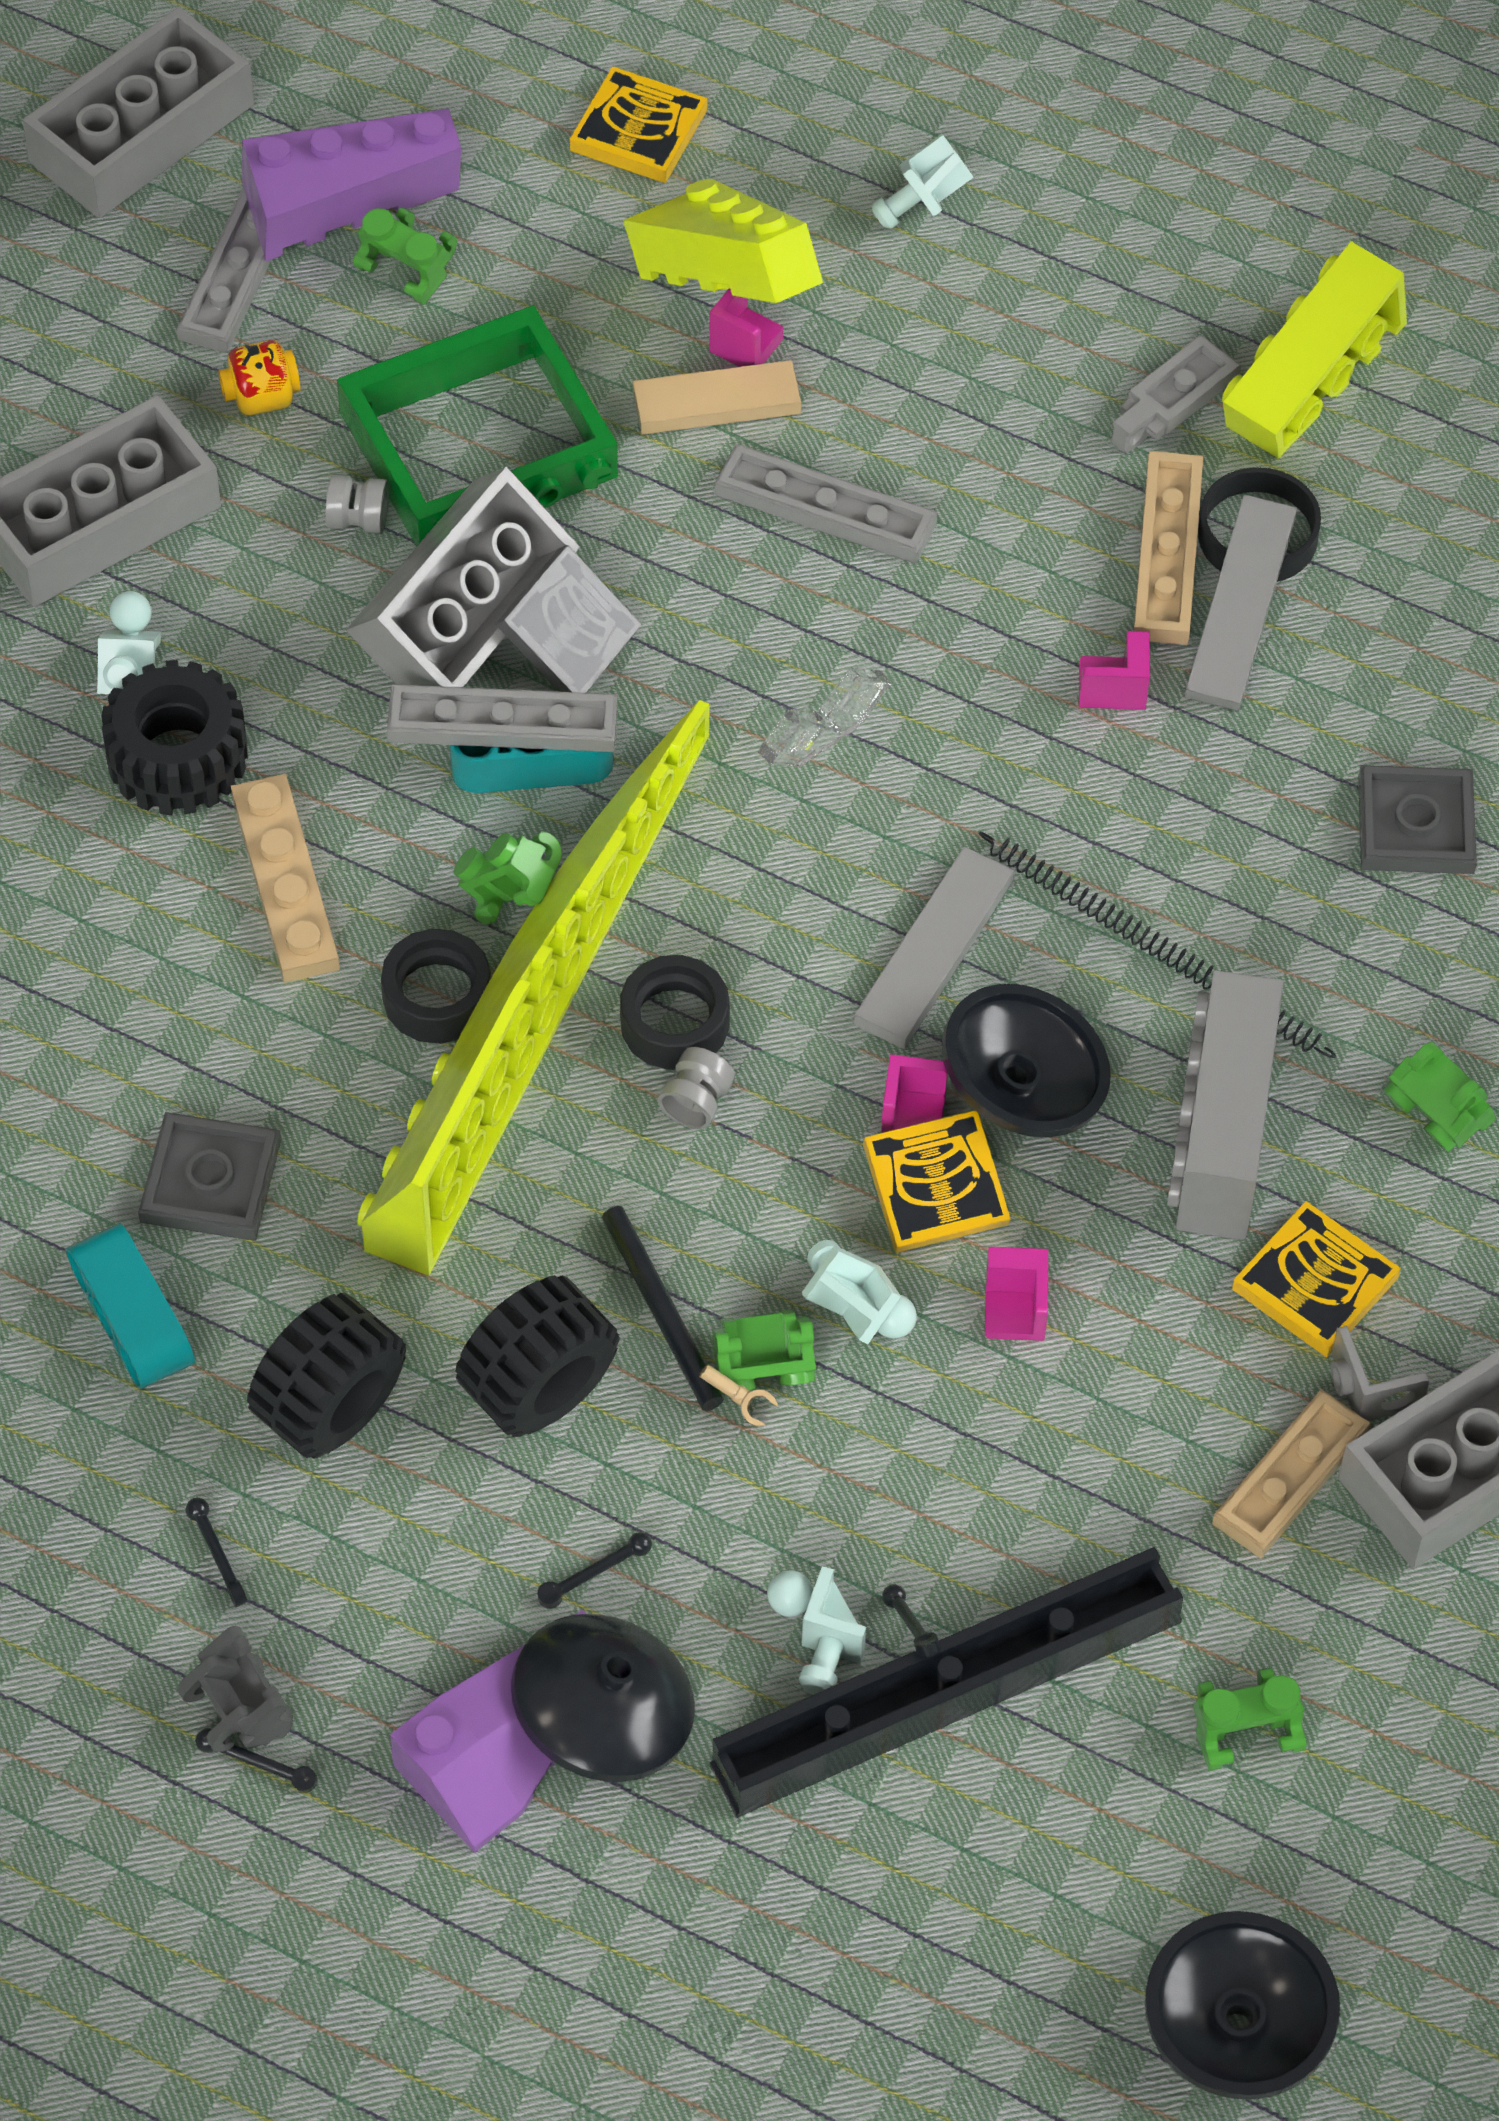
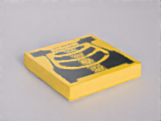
[570,66,708,184]
[863,1110,1011,1253]
[1232,1201,1401,1358]

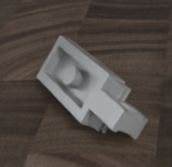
[1110,335,1241,454]

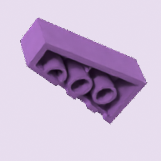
[242,108,462,262]

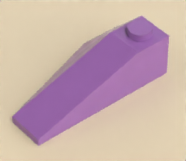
[390,1610,613,1853]

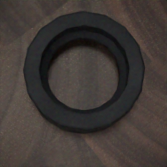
[381,928,491,1044]
[620,955,730,1070]

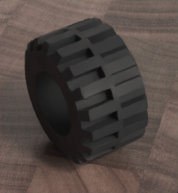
[101,660,248,815]
[455,1275,620,1437]
[247,1293,407,1459]

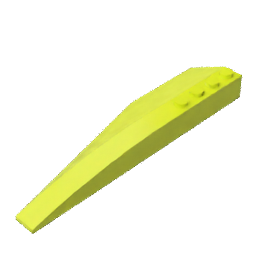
[357,700,710,1276]

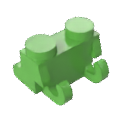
[353,207,457,305]
[454,832,562,925]
[1382,1042,1496,1153]
[712,1309,816,1393]
[1193,1668,1307,1771]

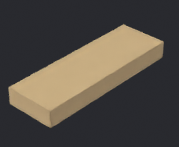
[633,360,801,435]
[1212,1389,1370,1559]

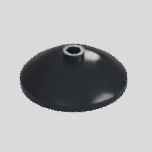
[942,984,1111,1138]
[511,1614,695,1782]
[1145,1911,1340,2100]

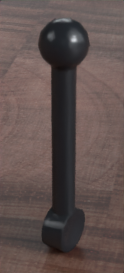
[185,1497,247,1607]
[537,1532,652,1609]
[882,1584,941,1657]
[195,1728,318,1793]

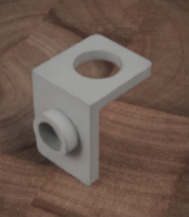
[1330,1326,1429,1421]

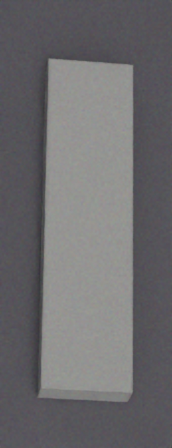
[177,188,271,353]
[715,444,938,564]
[1185,495,1297,711]
[387,684,618,752]
[854,847,1014,1050]

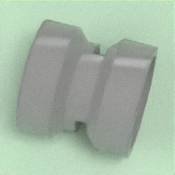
[326,473,389,534]
[658,1047,735,1129]

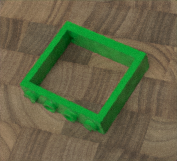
[337,305,618,547]

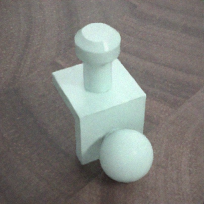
[872,134,973,229]
[97,591,161,694]
[802,1240,917,1344]
[767,1566,866,1695]

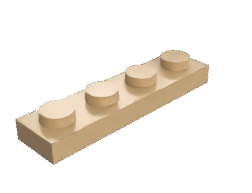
[1134,451,1203,645]
[231,774,340,983]

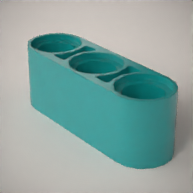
[450,745,614,793]
[65,1223,195,1389]

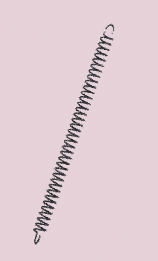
[978,831,1336,1058]

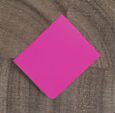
[709,289,784,367]
[1079,631,1150,710]
[881,1054,948,1133]
[985,1247,1048,1341]

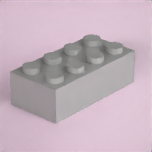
[22,7,254,219]
[0,395,221,608]
[346,467,580,687]
[1167,970,1284,1241]
[1338,1350,1499,1570]

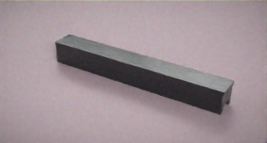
[709,1547,1184,1818]

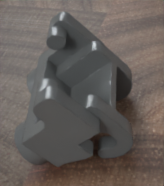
[177,1626,293,1752]

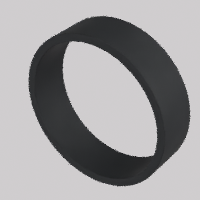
[1198,467,1321,582]

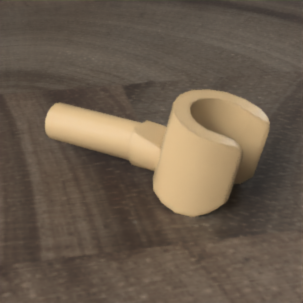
[699,1364,779,1426]

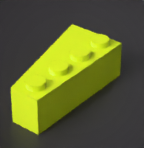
[623,179,823,303]
[1222,241,1407,459]

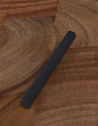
[602,1206,724,1411]

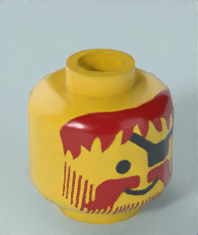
[218,340,301,416]

